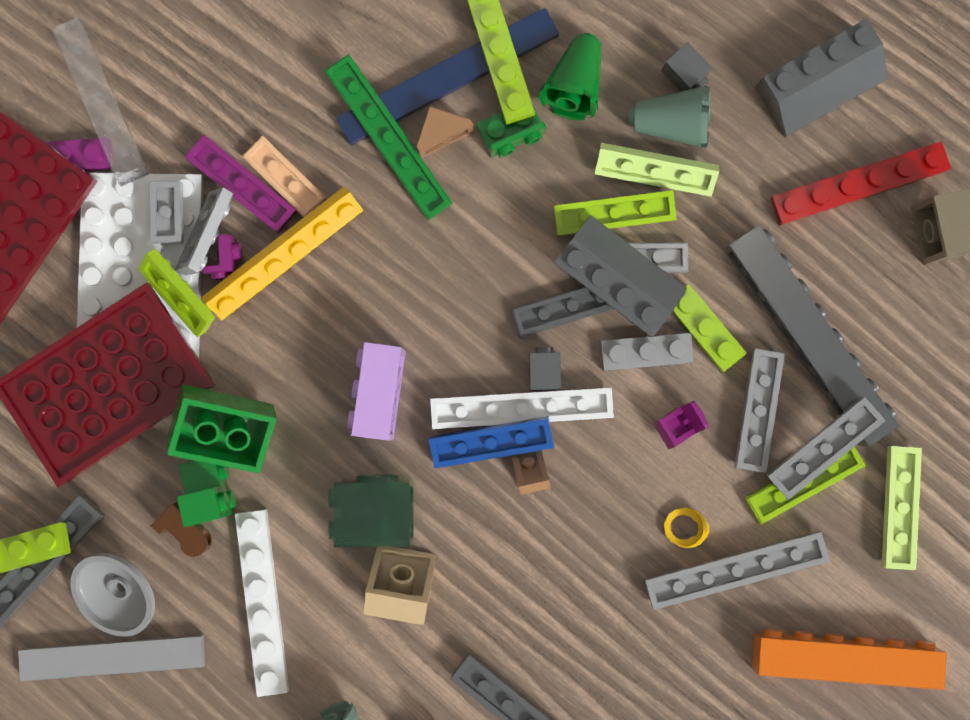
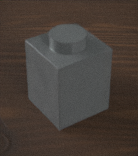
[661,42,712,92]
[529,347,561,391]

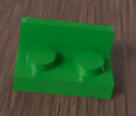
[476,104,546,158]

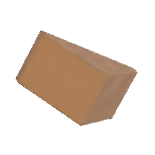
[417,107,473,158]

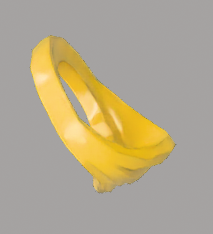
[664,508,710,548]

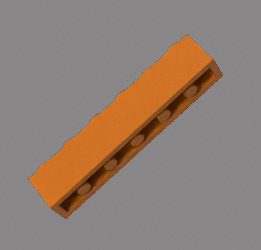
[752,628,947,690]

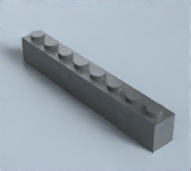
[723,225,899,447]

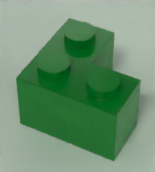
[177,461,236,527]

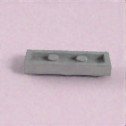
[175,187,233,276]
[600,333,694,371]

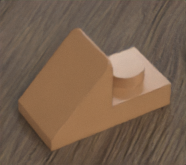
[511,450,551,495]

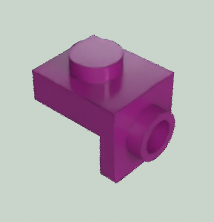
[202,234,242,281]
[653,401,709,450]

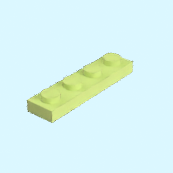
[595,143,719,197]
[882,446,922,570]

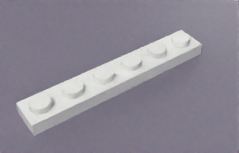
[430,388,614,429]
[235,509,289,697]

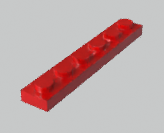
[770,141,951,226]

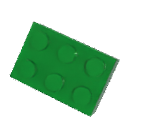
[166,384,277,474]

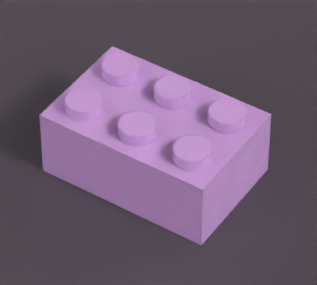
[347,342,406,441]

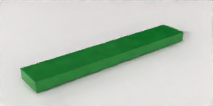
[324,54,453,221]

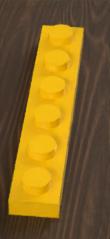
[201,186,364,320]

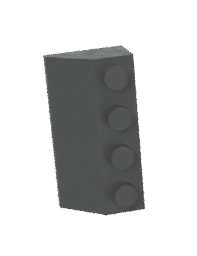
[755,18,888,137]
[554,215,687,337]

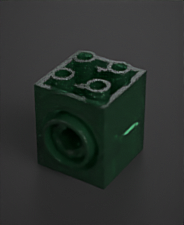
[328,474,414,547]

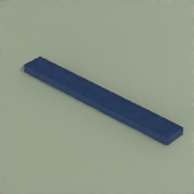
[336,8,559,146]

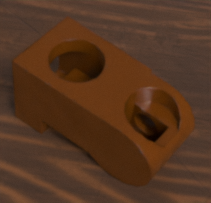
[150,502,212,557]

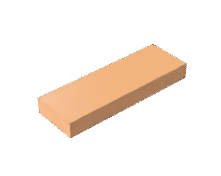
[242,136,327,217]

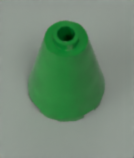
[538,33,602,121]

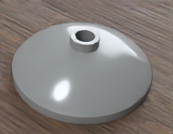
[70,553,155,637]

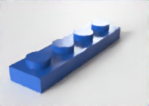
[428,416,554,468]

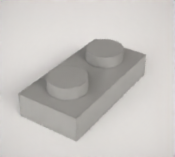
[149,181,184,244]

